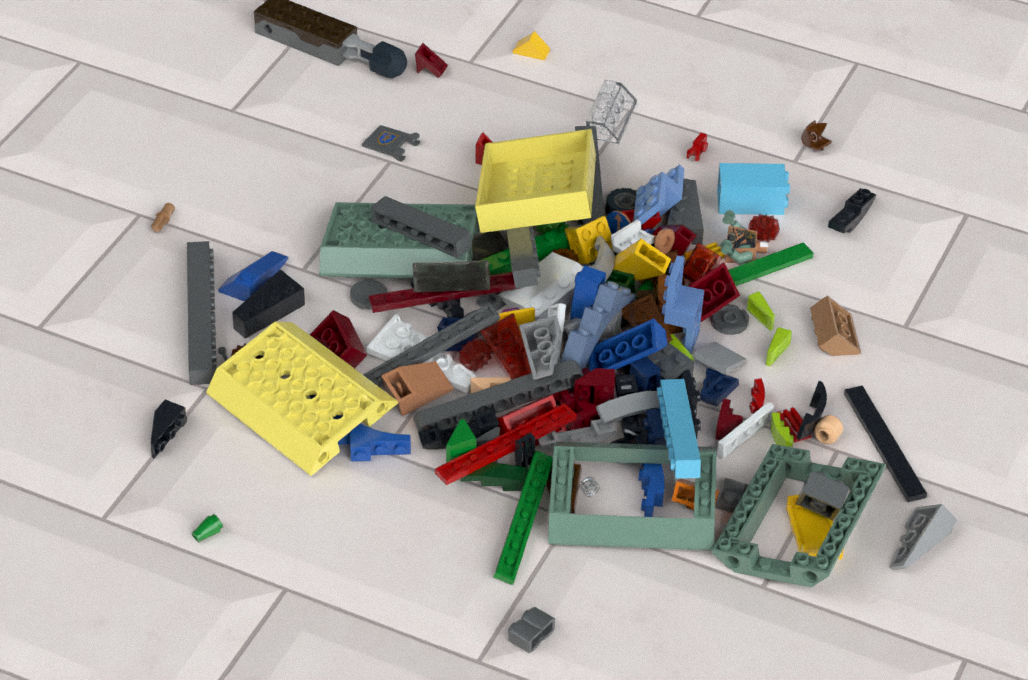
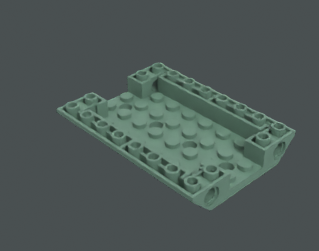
[319,202,480,280]

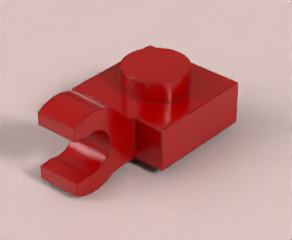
[686,132,708,162]

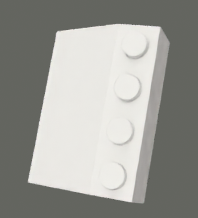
[498,252,583,321]

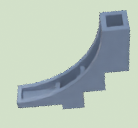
[560,281,636,371]

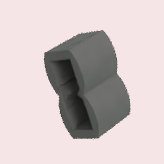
[508,607,555,653]

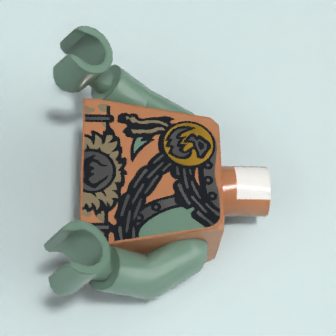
[720,210,768,264]

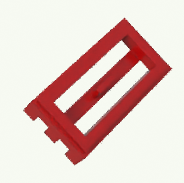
[776,407,812,443]

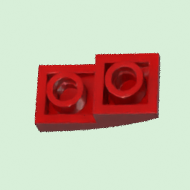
[749,378,765,414]

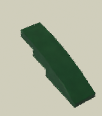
[460,463,529,491]

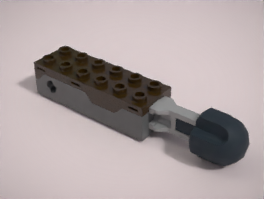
[254,0,407,78]

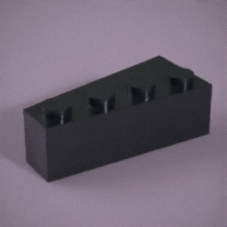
[232,269,305,339]

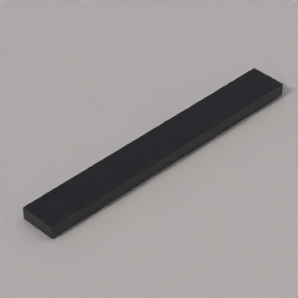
[844,385,927,502]

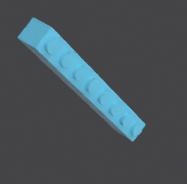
[657,379,701,479]

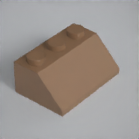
[810,295,861,356]

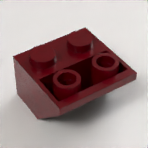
[574,368,615,412]

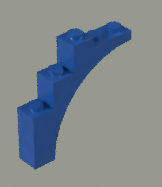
[310,395,411,462]

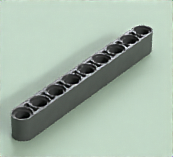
[413,360,584,432]

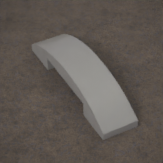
[589,236,615,282]
[596,391,659,425]
[537,419,616,451]

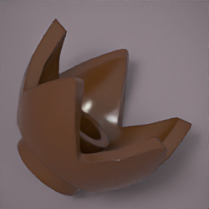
[801,120,832,151]

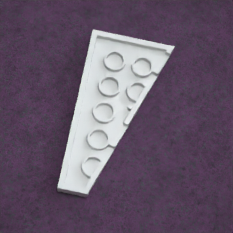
[366,314,476,393]

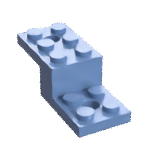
[633,165,684,225]
[662,255,704,355]

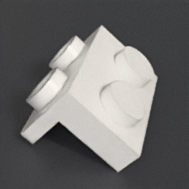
[611,220,655,254]

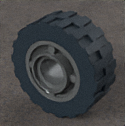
[605,188,637,216]

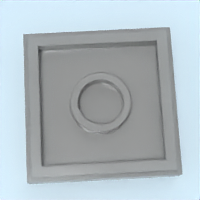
[693,342,746,375]

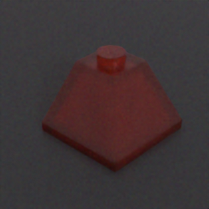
[683,243,723,283]

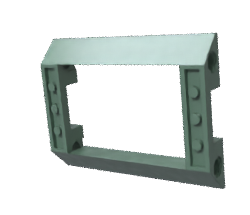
[548,441,717,550]
[712,444,886,588]

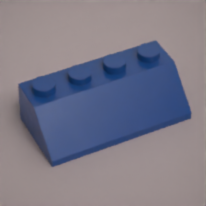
[589,319,667,371]

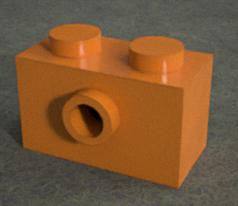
[671,479,719,510]

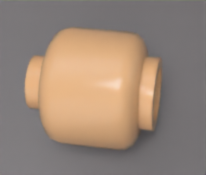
[814,415,843,444]

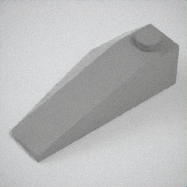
[519,315,561,380]

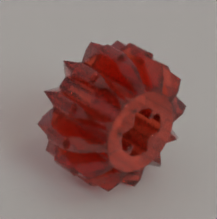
[748,213,780,243]
[458,339,492,372]

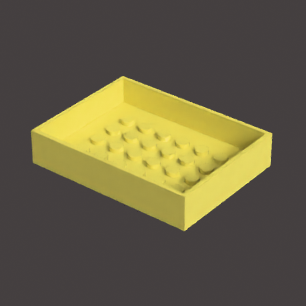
[475,129,596,233]

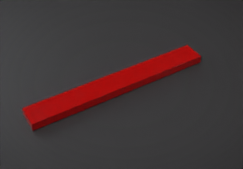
[435,403,577,485]

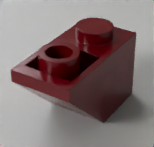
[652,225,697,256]

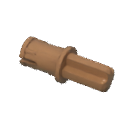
[151,203,175,233]

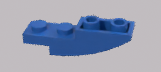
[638,463,665,517]

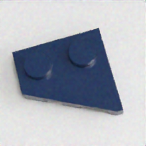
[700,368,739,406]

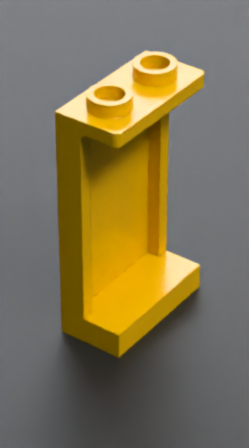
[786,495,844,560]

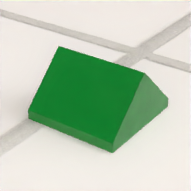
[446,419,476,463]

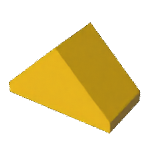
[513,31,550,61]

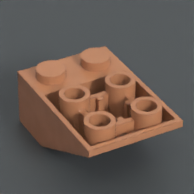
[382,361,454,416]

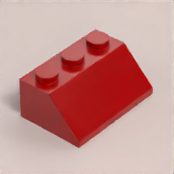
[497,395,567,453]

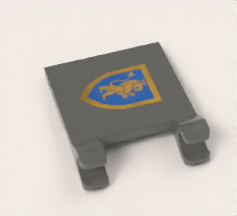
[362,125,421,162]

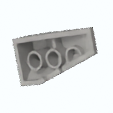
[890,504,957,570]

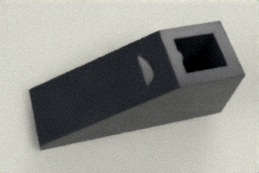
[150,399,187,458]

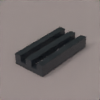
[514,433,535,468]

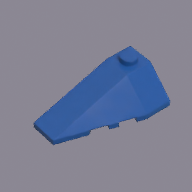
[218,251,288,301]

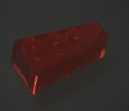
[480,313,532,380]

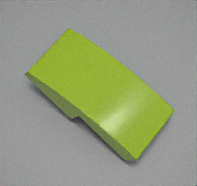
[770,413,793,447]

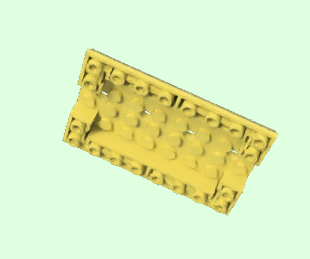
[206,322,398,476]

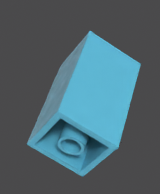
[717,163,790,215]

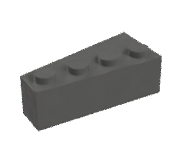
[667,179,704,246]

